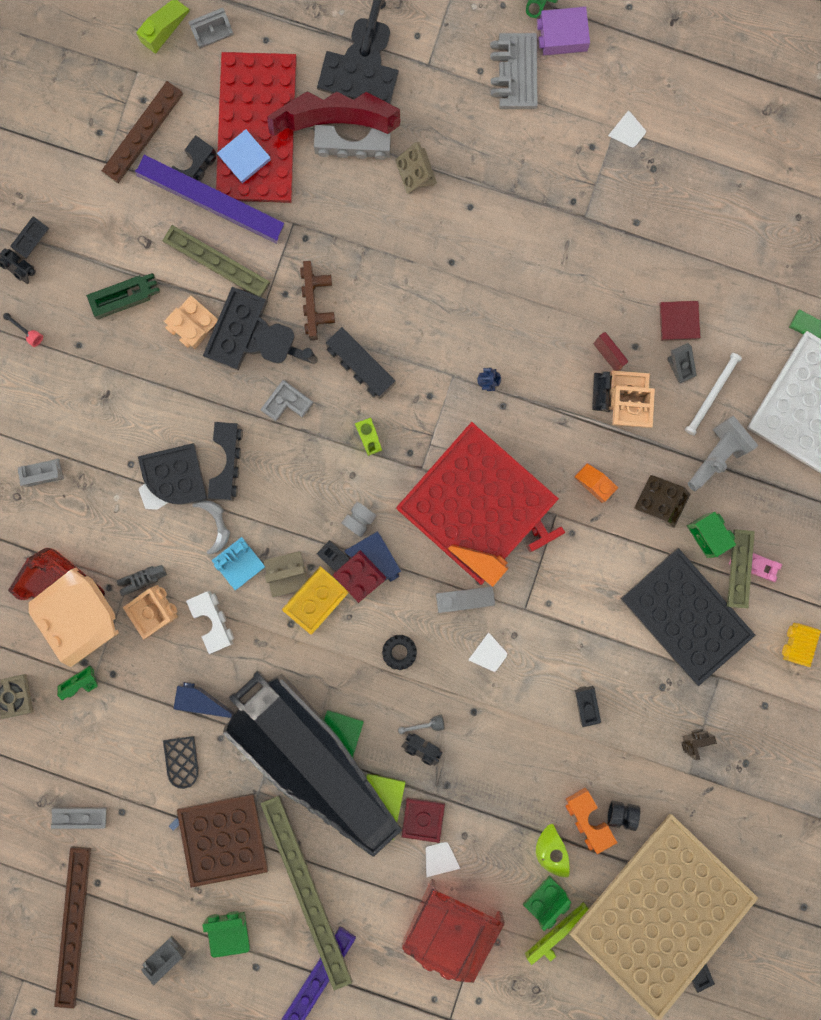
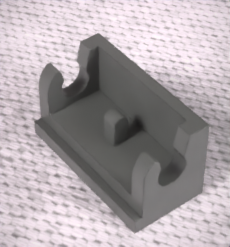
[141,936,186,986]

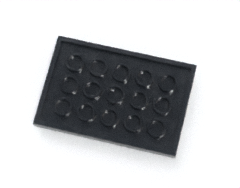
[620,548,756,686]

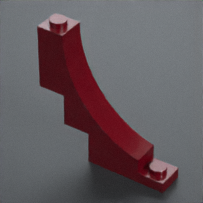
[267,91,401,136]

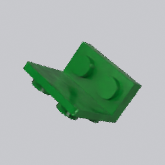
[523,875,571,931]

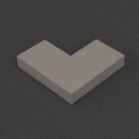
[260,380,314,421]

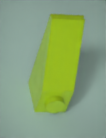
[136,0,190,54]

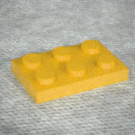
[282,566,348,635]

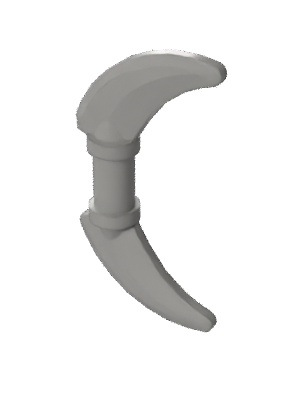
[193,500,230,554]

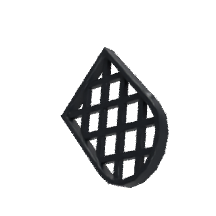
[163,736,199,789]

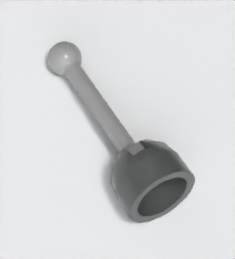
[398,714,445,734]

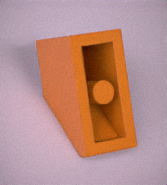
[574,463,618,503]

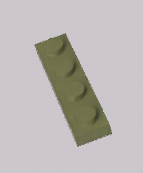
[727,529,755,608]

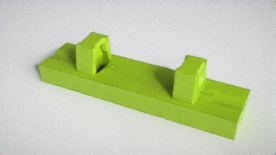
[525,902,589,965]

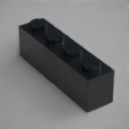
[326,327,396,399]

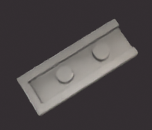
[51,807,107,829]

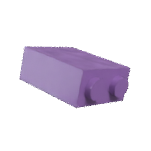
[537,7,590,56]

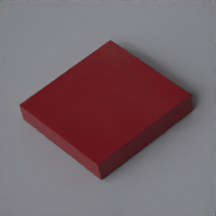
[659,301,701,341]
[593,332,628,371]
[401,797,445,843]

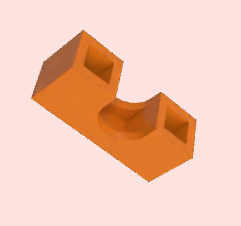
[565,788,617,854]

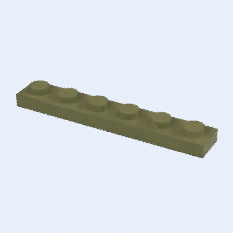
[162,225,270,298]

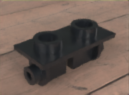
[0,248,36,284]
[592,371,612,412]
[401,733,443,766]

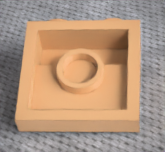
[164,296,218,349]
[123,585,178,640]

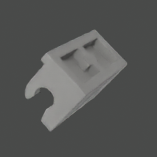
[189,8,234,49]
[18,459,64,487]

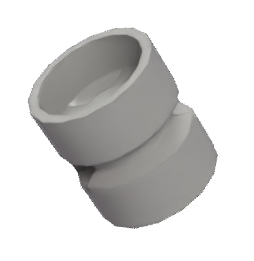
[341,501,377,537]

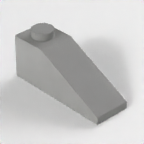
[436,587,495,613]

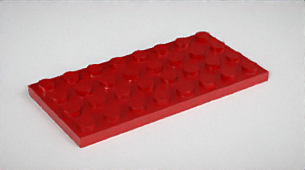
[216,52,297,203]

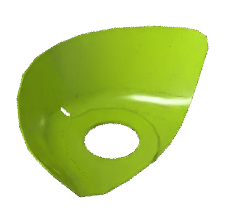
[536,824,570,877]

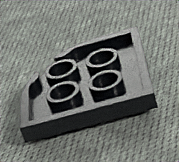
[138,443,208,505]

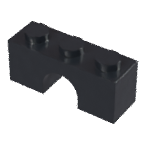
[171,135,217,199]

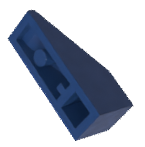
[173,682,235,718]

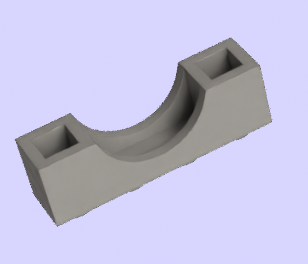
[314,125,391,160]

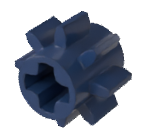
[477,368,501,391]

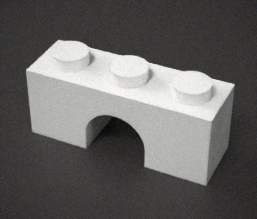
[186,591,234,654]

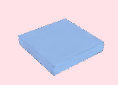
[217,130,271,183]

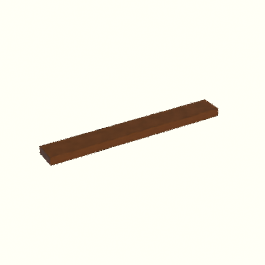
[54,846,91,1009]

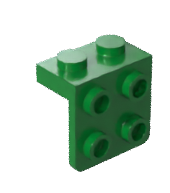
[202,911,250,958]

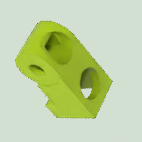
[355,417,382,456]

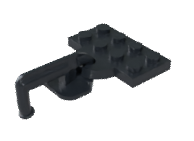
[317,0,399,104]
[203,287,318,371]

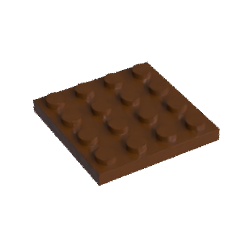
[177,793,269,888]

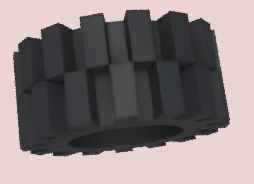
[382,635,417,670]

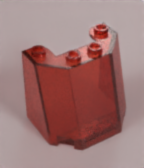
[402,878,505,983]

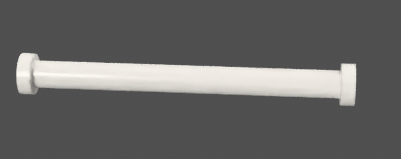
[685,353,742,436]

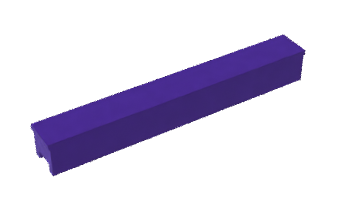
[135,155,284,244]

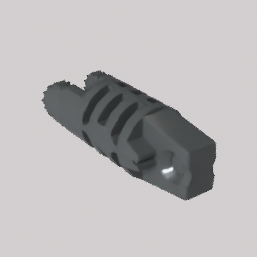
[117,565,167,596]

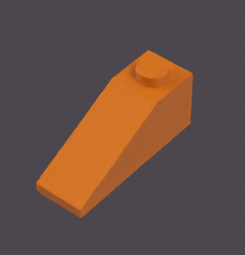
[448,544,509,587]

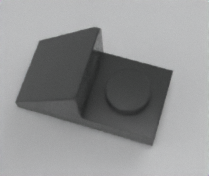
[667,343,697,383]

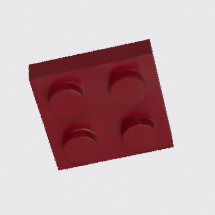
[332,550,387,603]

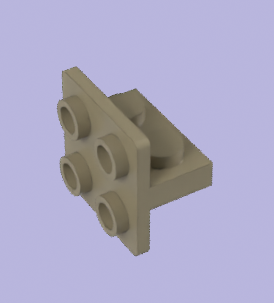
[395,142,437,194]
[264,551,308,597]

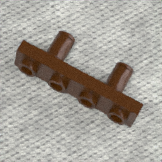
[300,261,335,340]

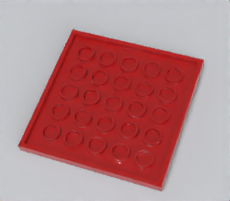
[396,422,559,585]

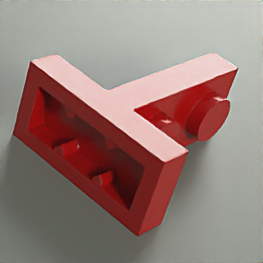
[526,520,565,552]

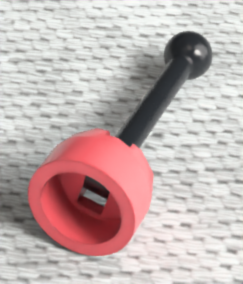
[3,313,43,347]

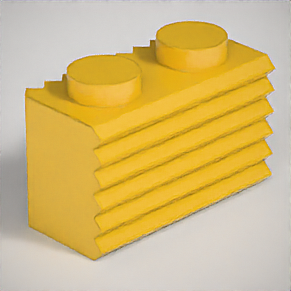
[782,623,821,667]

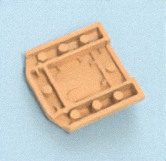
[29,568,119,667]

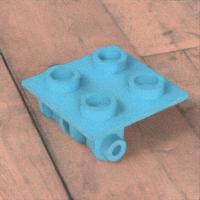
[212,537,265,590]

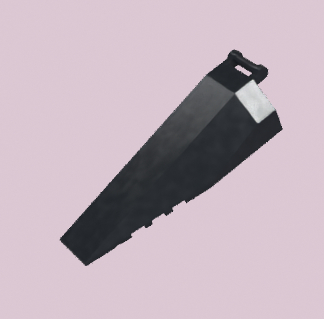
[223,670,402,857]

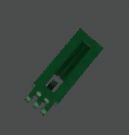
[86,273,160,320]

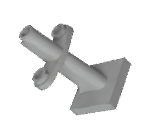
[688,415,758,491]

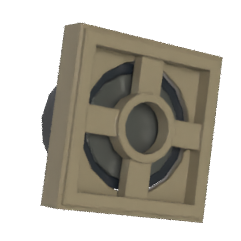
[0,674,34,720]

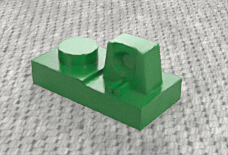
[57,665,98,701]

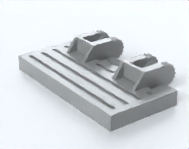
[490,33,537,109]

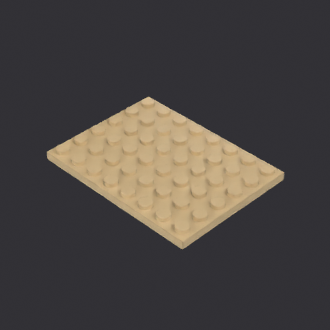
[568,814,758,1020]

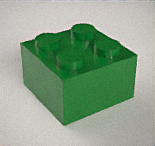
[686,512,736,558]

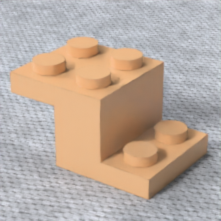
[609,371,655,428]

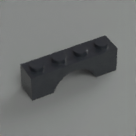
[208,422,243,501]

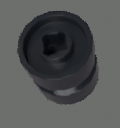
[607,800,640,831]

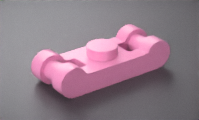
[729,553,782,583]

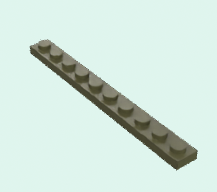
[260,795,353,991]

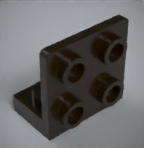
[635,475,691,528]

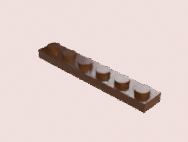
[101,81,183,184]

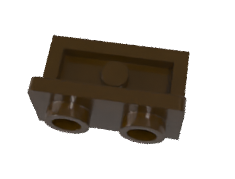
[681,729,717,760]

